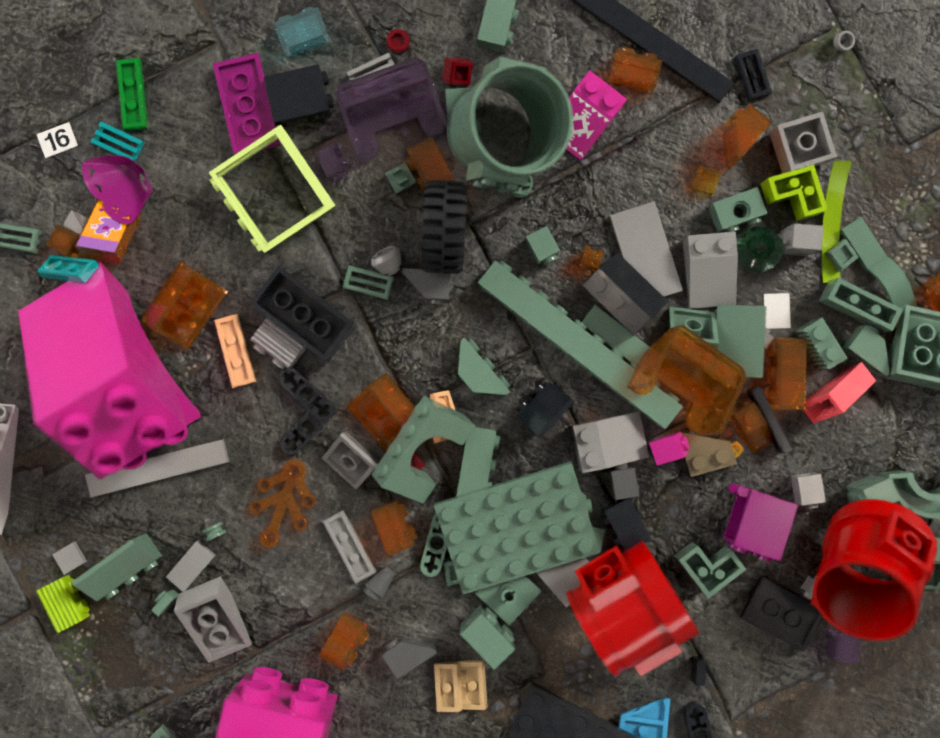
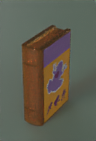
[75,200,142,265]

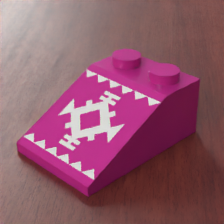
[566,70,627,161]

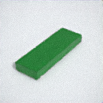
[116,58,148,131]

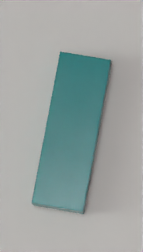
[37,255,100,283]

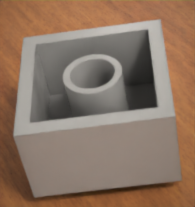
[769,112,837,174]

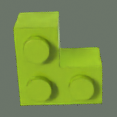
[761,165,828,221]

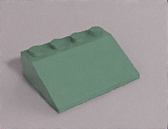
[884,305,940,390]

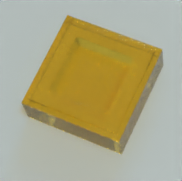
[690,165,721,196]

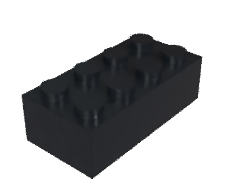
[249,265,357,362]

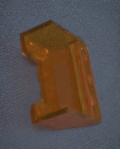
[627,325,746,436]

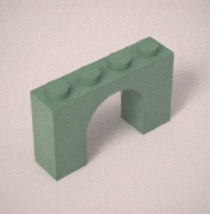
[371,395,476,504]

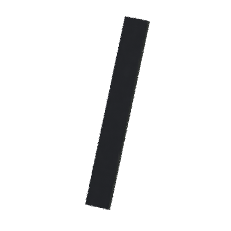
[571,0,734,103]

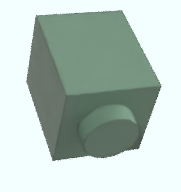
[525,226,560,265]

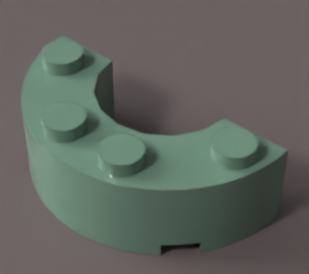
[878,470,940,519]

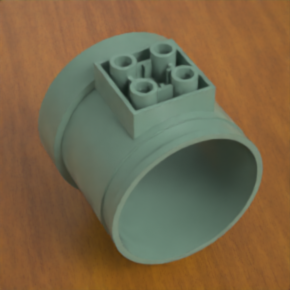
[447,57,573,193]

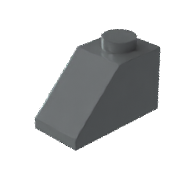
[403,268,451,305]
[382,637,438,679]

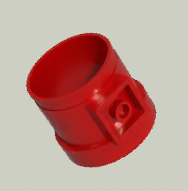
[810,499,938,641]
[566,540,700,677]

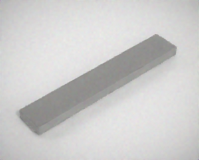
[85,439,229,497]

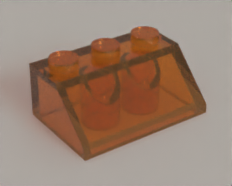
[141,261,228,349]
[347,373,415,453]

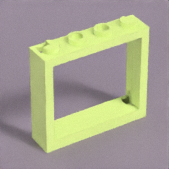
[209,125,336,253]

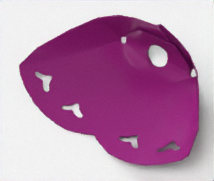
[82,155,153,224]

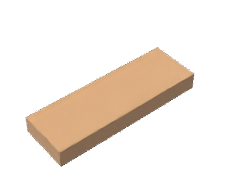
[214,314,256,388]

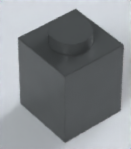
[608,463,639,500]

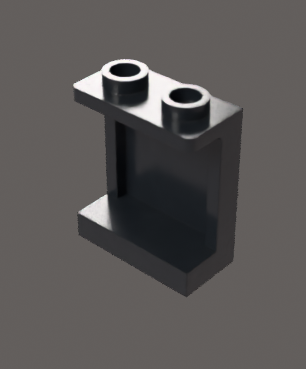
[264,64,335,127]

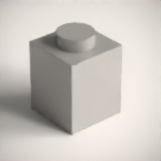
[791,472,826,509]

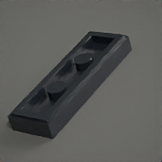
[747,386,792,454]

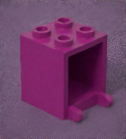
[722,483,798,562]

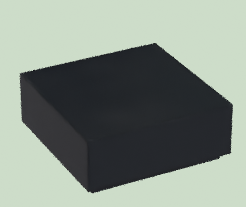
[691,656,707,686]

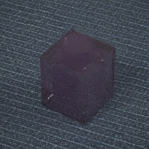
[827,628,861,664]

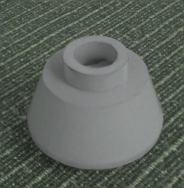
[371,246,402,276]

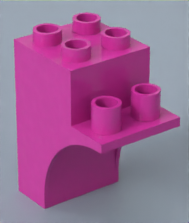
[18,262,201,480]
[216,667,338,738]

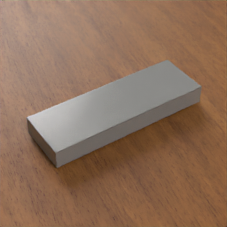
[322,510,377,584]

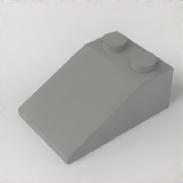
[682,232,738,309]
[570,411,649,473]
[174,576,252,663]

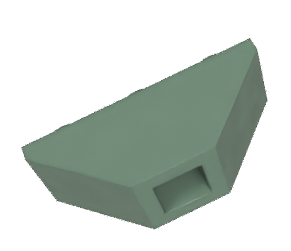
[458,338,510,395]

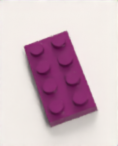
[213,53,281,155]

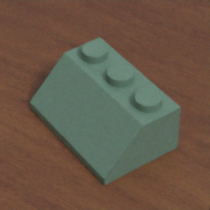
[72,533,162,601]

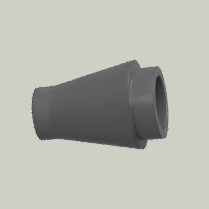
[363,566,396,602]

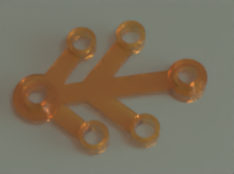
[249,459,317,548]

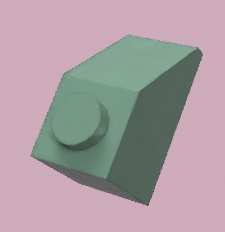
[842,325,890,377]

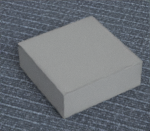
[52,541,87,575]

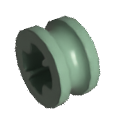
[202,521,226,541]

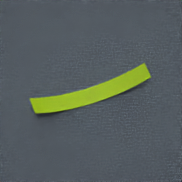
[822,161,852,283]

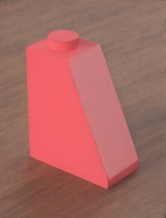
[799,362,876,424]

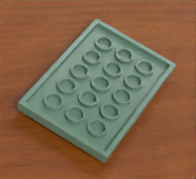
[434,461,600,595]

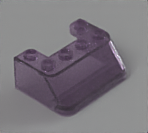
[335,58,447,163]

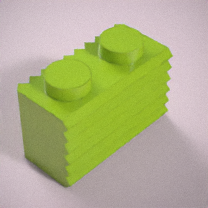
[36,575,90,633]

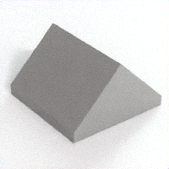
[322,431,380,490]

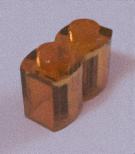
[319,611,370,670]

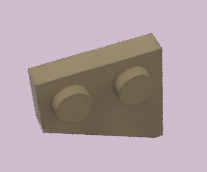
[681,432,737,477]

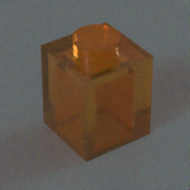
[46,224,84,258]

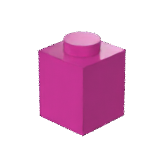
[649,431,690,466]

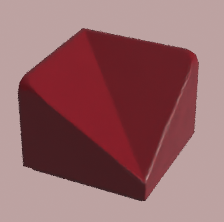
[442,57,473,86]

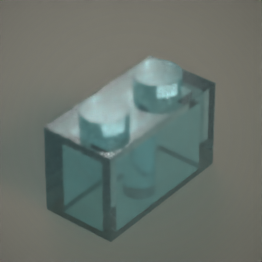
[274,7,330,57]

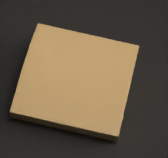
[434,660,487,712]

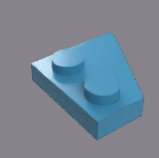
[618,697,670,738]

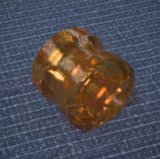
[578,245,604,272]

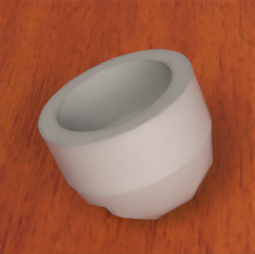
[833,31,855,51]

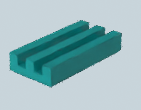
[91,121,145,162]

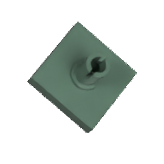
[475,576,541,626]

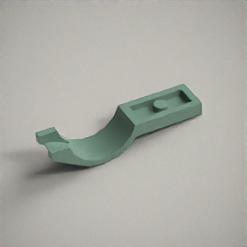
[840,217,917,316]

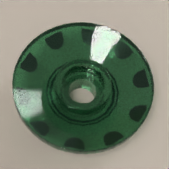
[736,226,784,272]

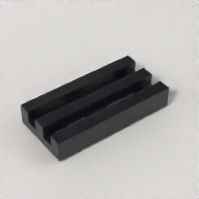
[734,49,772,102]

